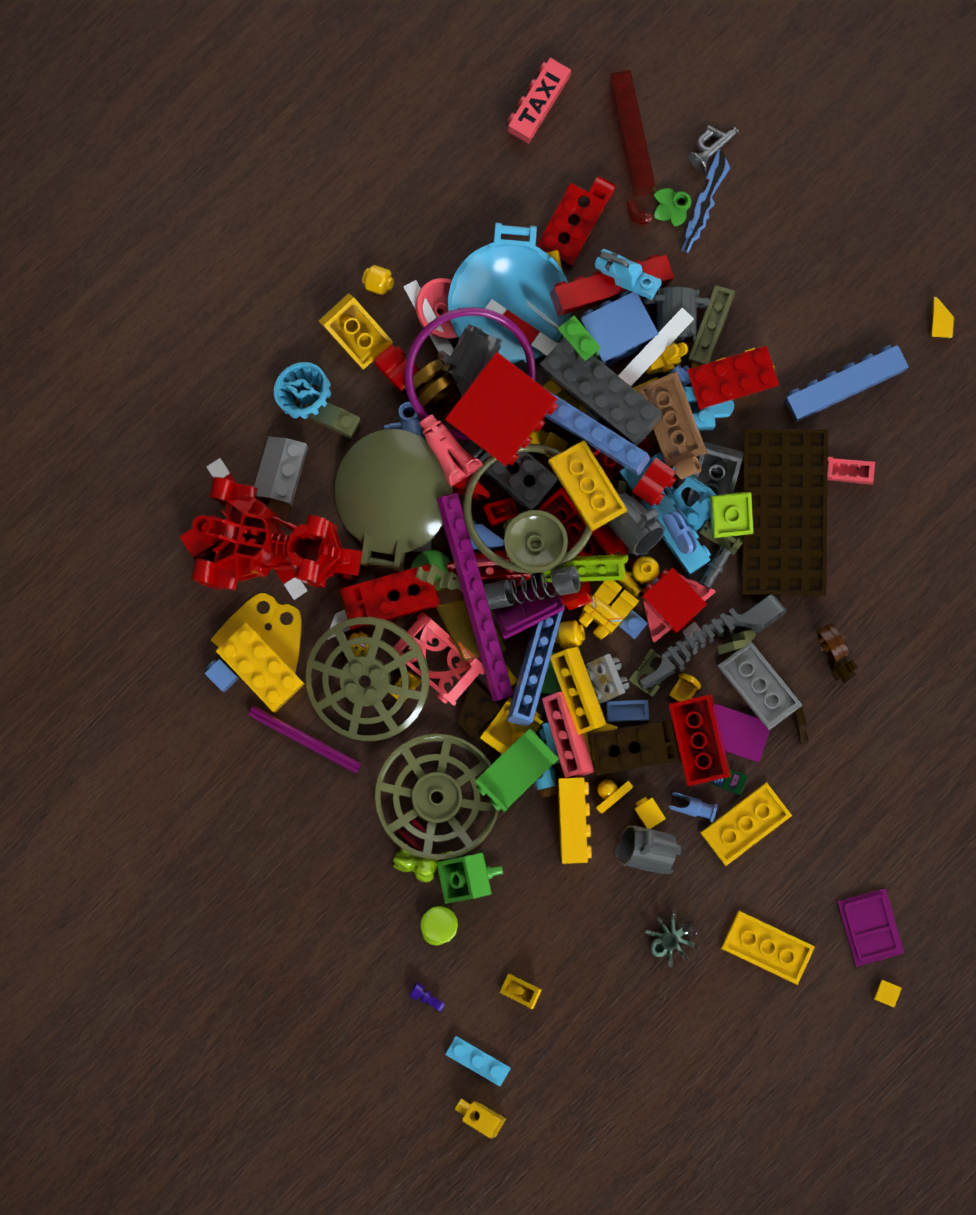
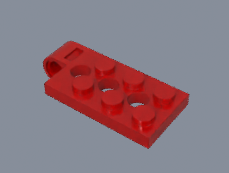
[536,176,617,266]

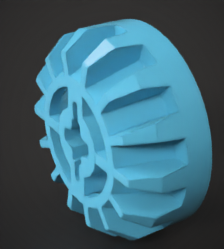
[274,362,331,419]

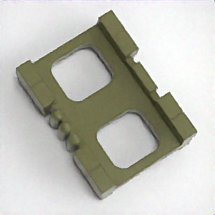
[629,649,675,697]

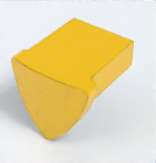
[668,673,701,702]

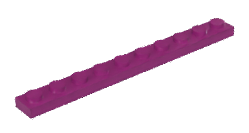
[436,493,513,701]

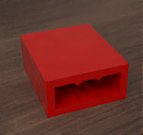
[641,568,707,634]

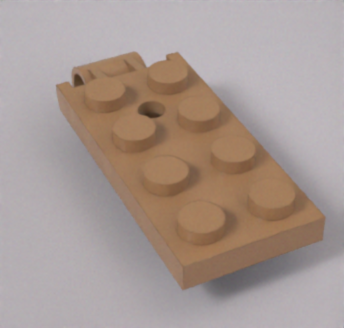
[638,372,708,479]

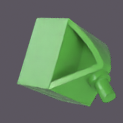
[436,853,503,904]

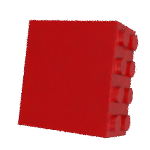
[445,352,558,467]

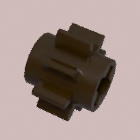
[831,657,858,683]

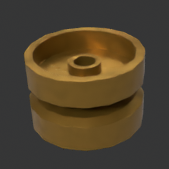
[404,359,458,410]

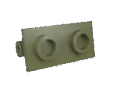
[699,518,743,555]

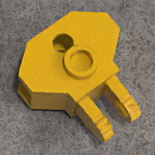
[646,342,688,374]

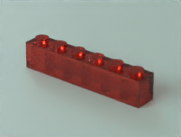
[609,70,656,198]

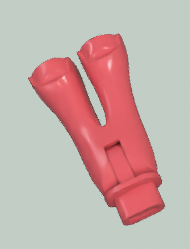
[419,414,483,487]

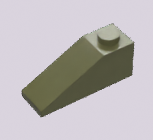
[304,402,362,440]

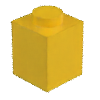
[634,797,666,829]

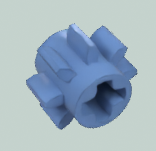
[667,364,690,387]

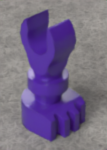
[408,982,445,1012]

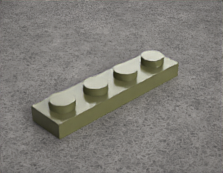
[689,285,735,365]

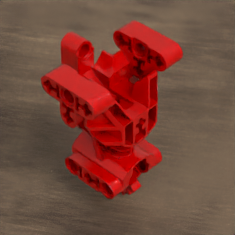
[191,477,351,590]

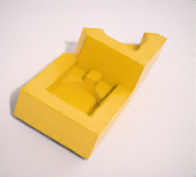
[931,296,954,338]

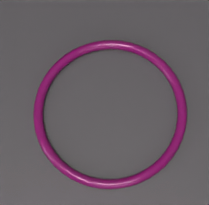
[405,307,536,440]

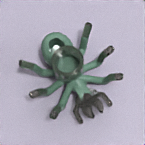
[645,911,699,968]

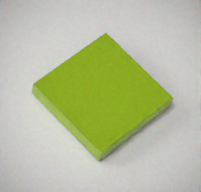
[710,492,753,538]

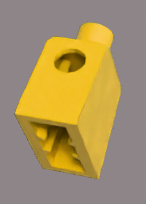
[455,1099,506,1138]

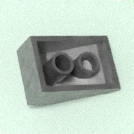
[687,441,744,507]

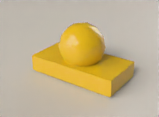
[596,779,633,814]

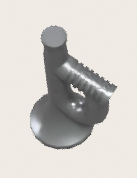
[688,125,739,173]

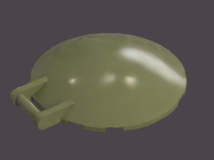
[335,429,453,572]

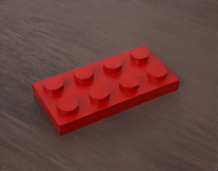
[687,346,779,410]

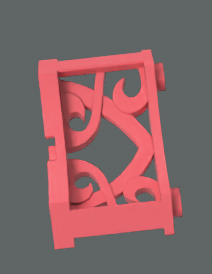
[392,611,485,706]

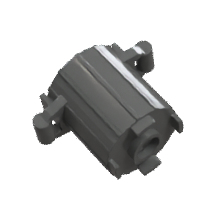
[643,287,710,344]
[437,324,502,383]
[606,493,665,559]
[615,825,681,874]

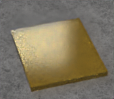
[437,600,507,661]

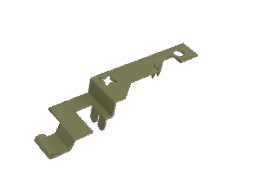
[416,563,462,590]

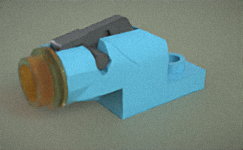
[533,723,560,798]

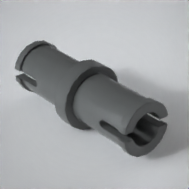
[699,546,731,588]

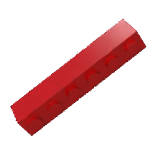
[549,254,675,316]

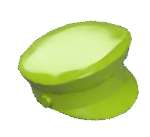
[421,906,458,946]

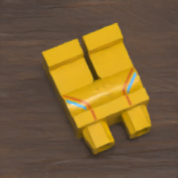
[578,580,639,640]

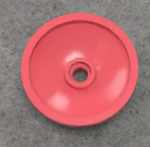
[416,278,458,339]

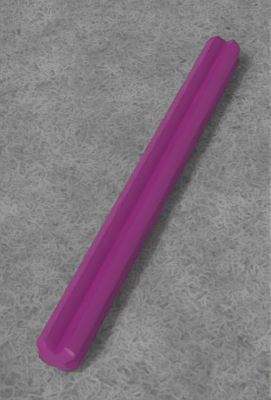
[248,706,361,773]

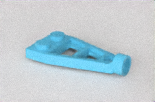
[648,452,716,532]

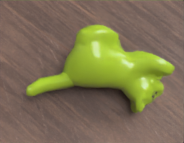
[393,844,453,882]

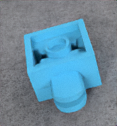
[683,387,734,431]

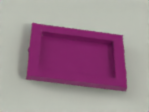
[493,581,565,639]
[837,888,904,967]

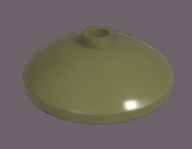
[504,510,568,573]

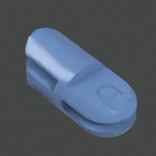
[662,509,697,554]

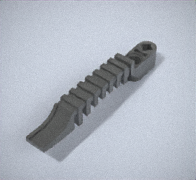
[640,595,787,690]

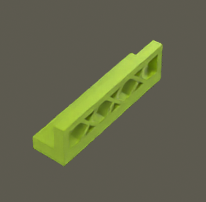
[542,554,628,583]

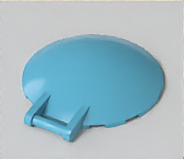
[448,223,571,363]

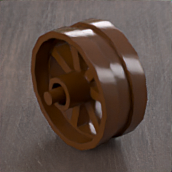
[816,623,849,663]

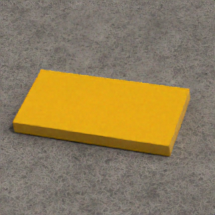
[548,440,627,532]
[700,782,792,866]
[721,910,815,985]

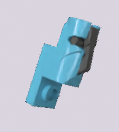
[595,249,662,300]

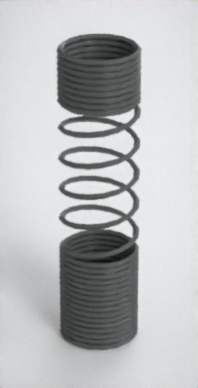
[483,566,580,610]

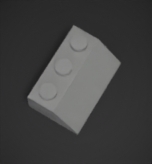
[254,436,308,507]

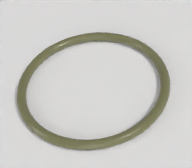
[463,444,593,573]

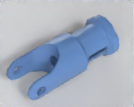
[668,792,718,822]

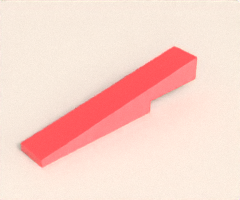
[828,457,875,485]

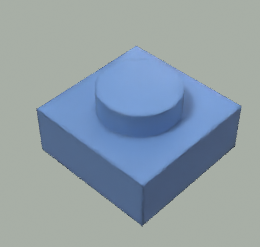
[618,610,648,640]

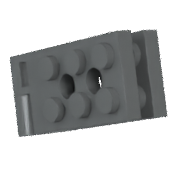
[464,440,558,511]

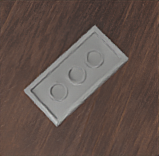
[717,642,802,731]

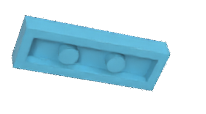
[445,1036,511,1086]

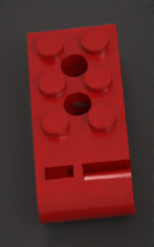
[340,564,442,630]

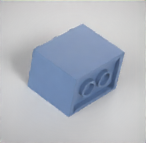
[580,291,659,367]

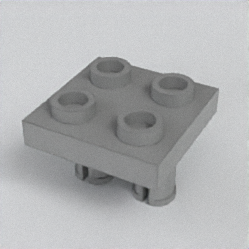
[585,654,629,704]

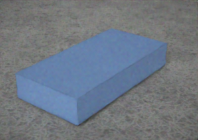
[606,700,649,722]

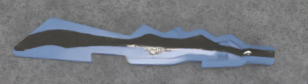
[681,149,730,253]

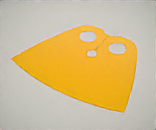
[211,593,301,673]

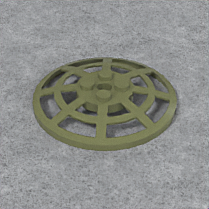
[306,617,430,741]
[374,734,499,860]

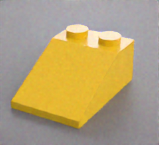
[319,293,393,370]

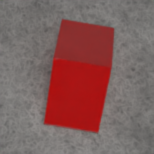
[483,497,519,529]

